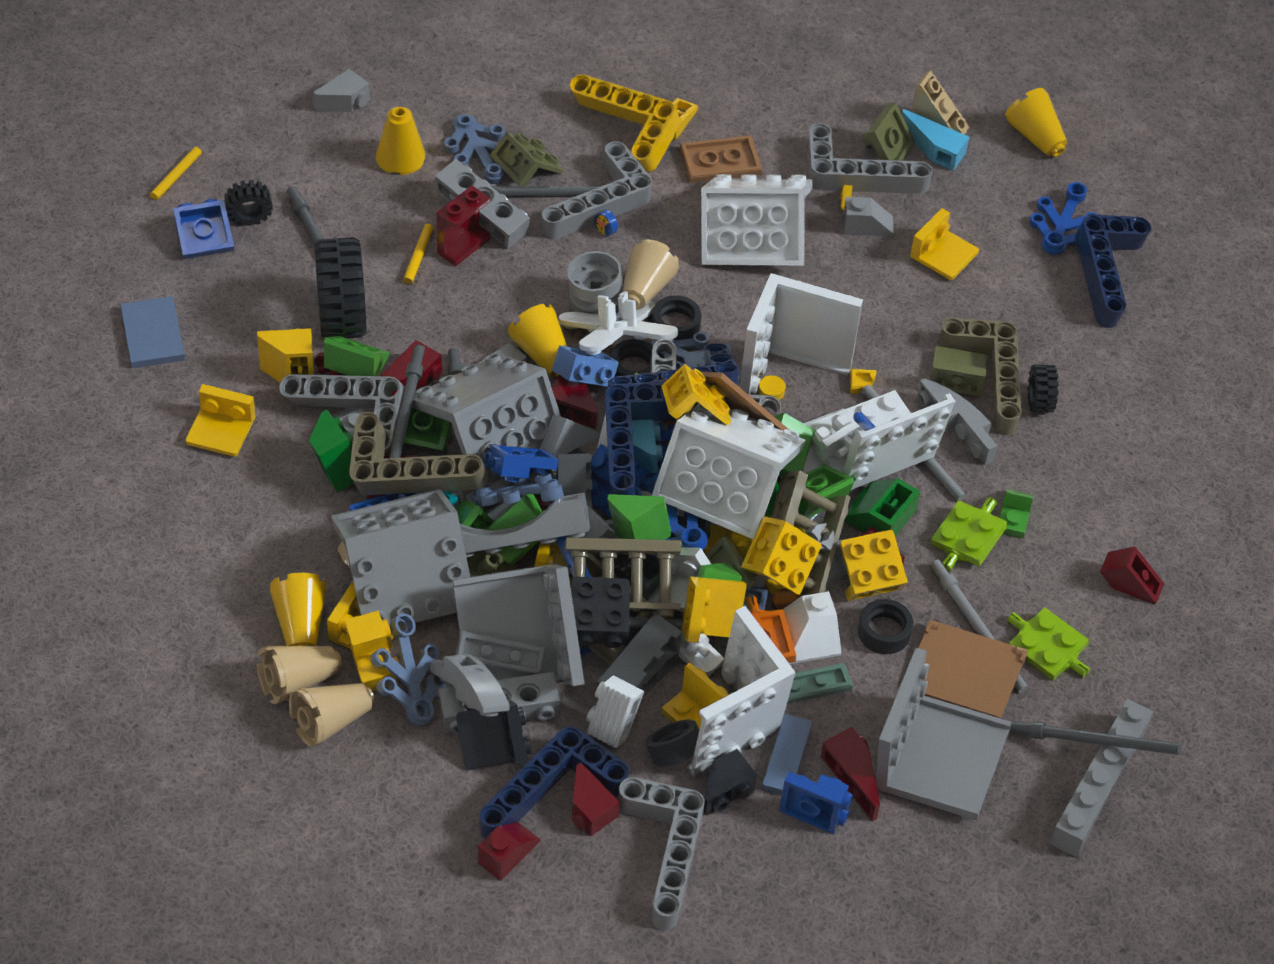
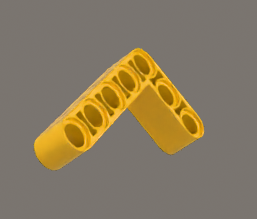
[570,74,681,173]

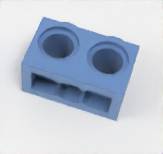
[552,345,619,386]

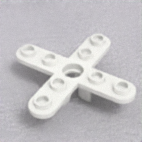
[559,291,678,355]

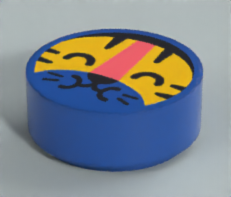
[594,210,618,237]

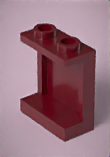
[437,185,491,266]

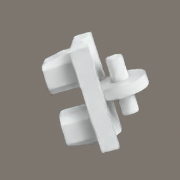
[812,414,861,462]
[679,634,724,677]

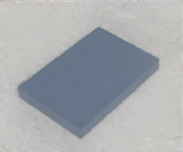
[121,296,185,368]

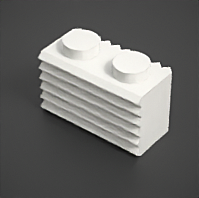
[586,675,644,748]

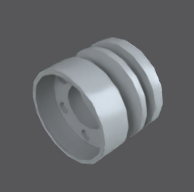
[567,251,623,315]

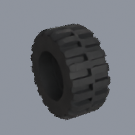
[314,237,367,339]

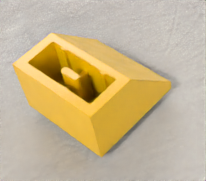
[257,328,314,388]

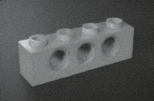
[434,159,530,249]
[438,672,560,734]

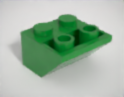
[309,409,354,492]
[844,478,920,536]

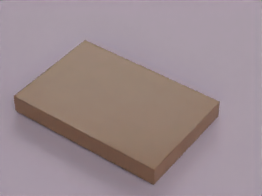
[679,135,763,183]

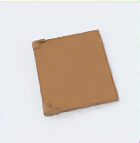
[701,372,789,431]
[919,620,1028,719]

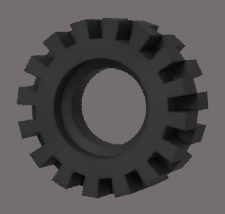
[224,180,273,226]
[1027,365,1059,412]

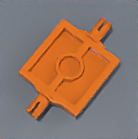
[745,596,797,663]

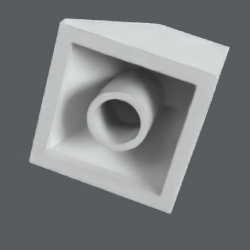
[784,591,841,664]

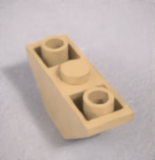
[912,70,969,134]

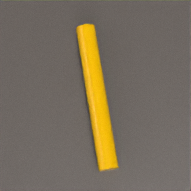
[150,147,202,200]
[403,224,434,285]

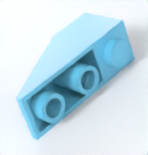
[902,109,969,171]

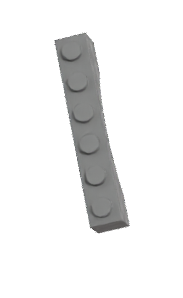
[460,493,591,557]
[1050,699,1154,858]

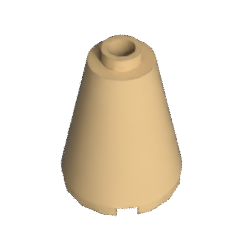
[622,239,679,309]
[257,646,341,704]
[289,683,374,746]

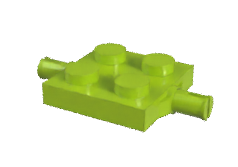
[931,497,1007,572]
[1007,607,1090,680]

